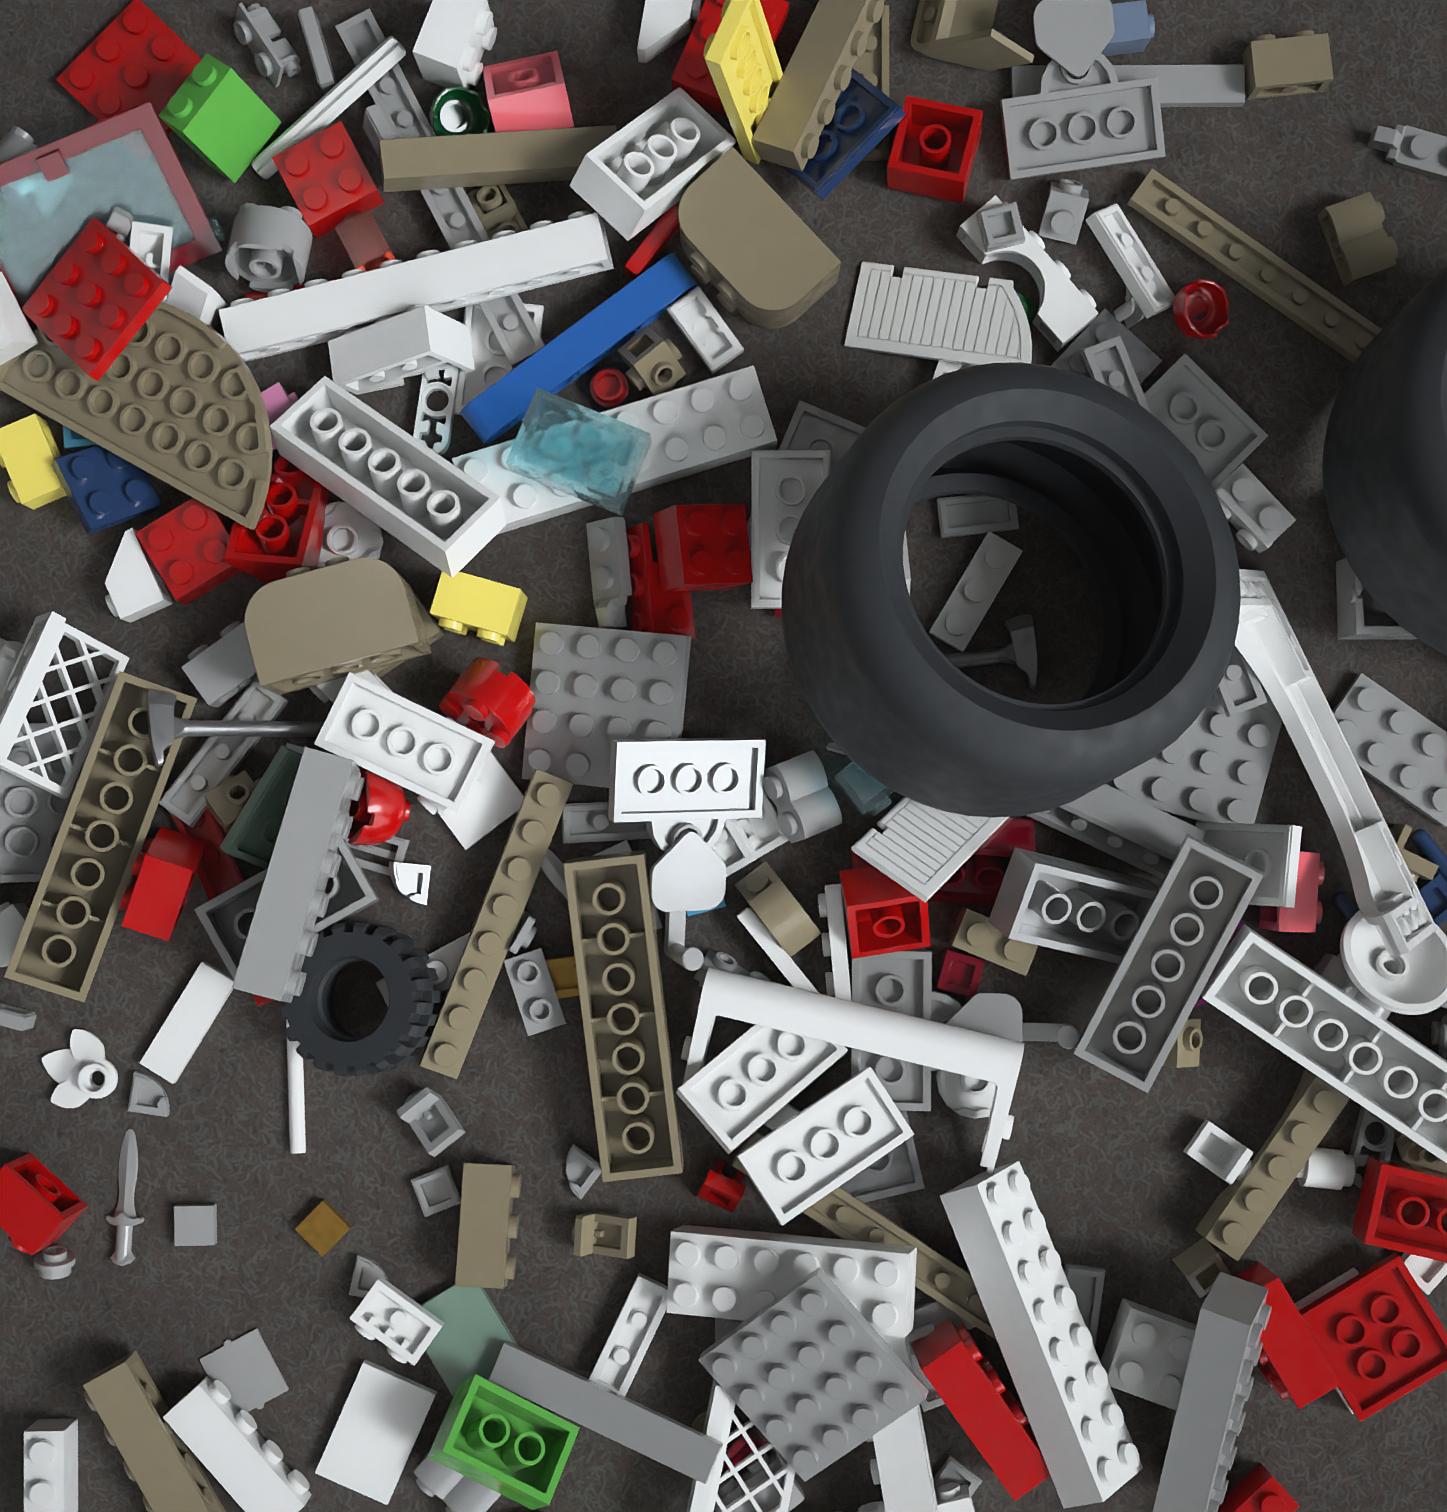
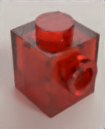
[334,209,396,272]

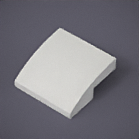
[711,788,789,877]

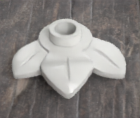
[42,1029,118,1108]

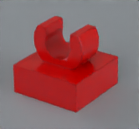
[696,1160,746,1213]

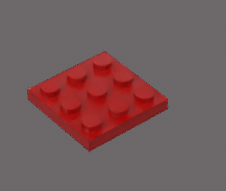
[56,0,201,162]
[21,217,173,381]
[1299,1253,1447,1422]

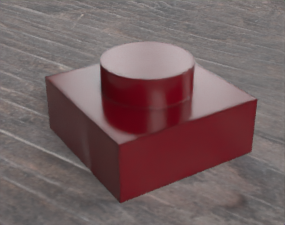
[935,949,985,997]

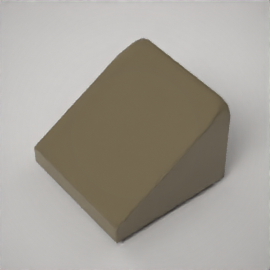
[1173,1237,1232,1298]

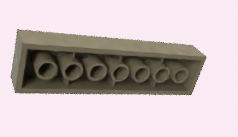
[4,671,197,1002]
[563,850,684,1182]

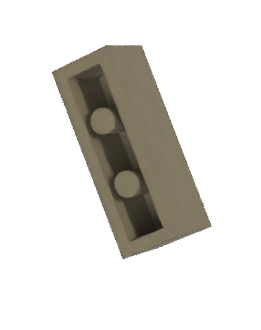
[455,1163,521,1289]

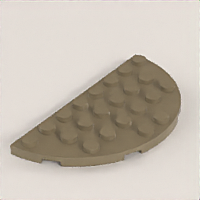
[0,302,272,530]

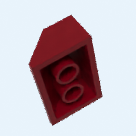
[928,818,1036,906]

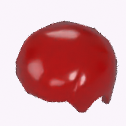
[1172,279,1229,340]

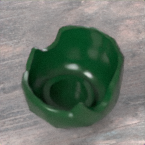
[429,86,492,136]

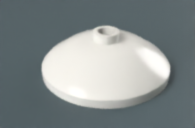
[1340,910,1447,1015]

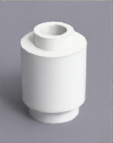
[1296,1147,1355,1190]

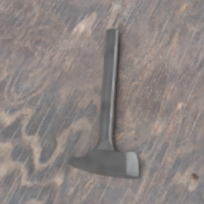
[944,614,1037,689]
[146,690,324,767]

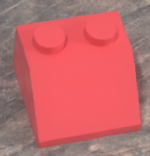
[483,51,574,133]
[1259,852,1325,933]

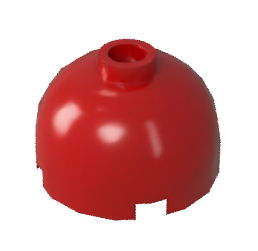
[347,765,410,846]

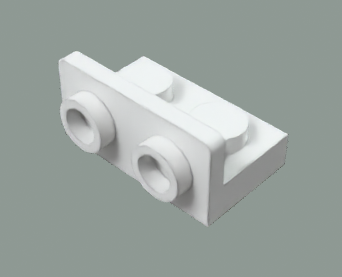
[1214,463,1296,553]
[350,1276,444,1366]

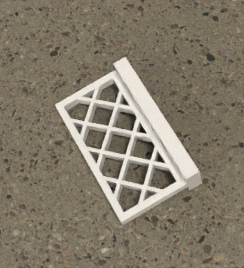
[0,611,129,799]
[686,1379,795,1512]

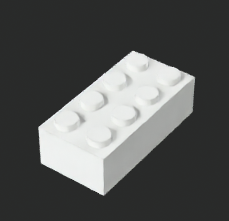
[570,87,737,241]

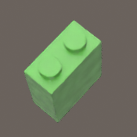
[158,53,282,183]

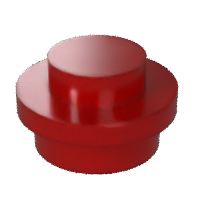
[590,368,629,408]

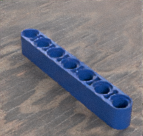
[460,253,698,445]

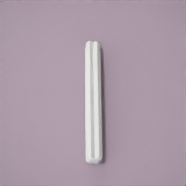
[251,36,406,179]

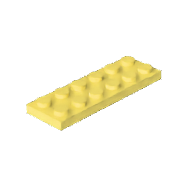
[704,0,783,164]

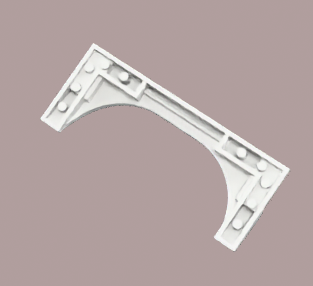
[1235,569,1437,956]

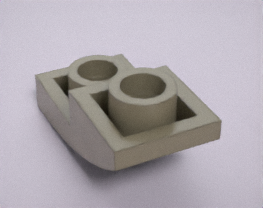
[466,184,529,240]

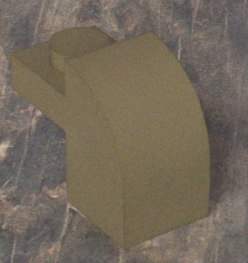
[735,861,822,957]

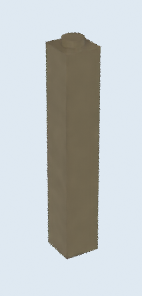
[379,125,617,192]

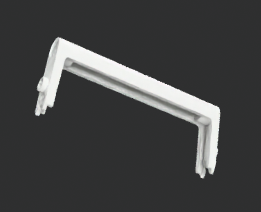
[681,967,1024,1174]

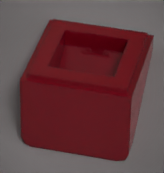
[723,1428,765,1471]

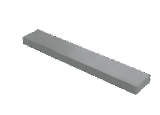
[1011,64,1245,107]
[488,1342,724,1484]

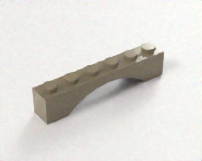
[1195,1068,1350,1261]

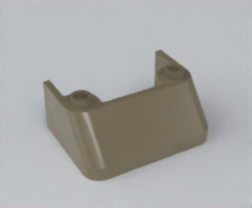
[911,0,1034,71]

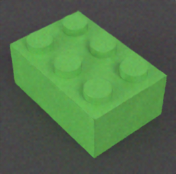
[428,1374,580,1510]

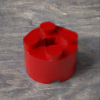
[439,658,536,748]

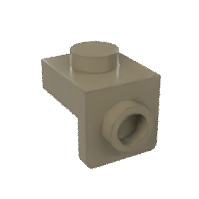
[1388,824,1439,883]
[572,1211,637,1259]

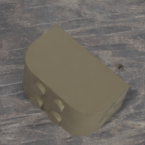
[678,147,841,329]
[245,556,432,695]

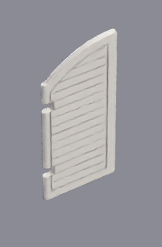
[844,261,1032,366]
[851,797,1009,903]

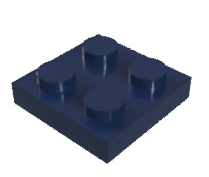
[52,445,162,535]

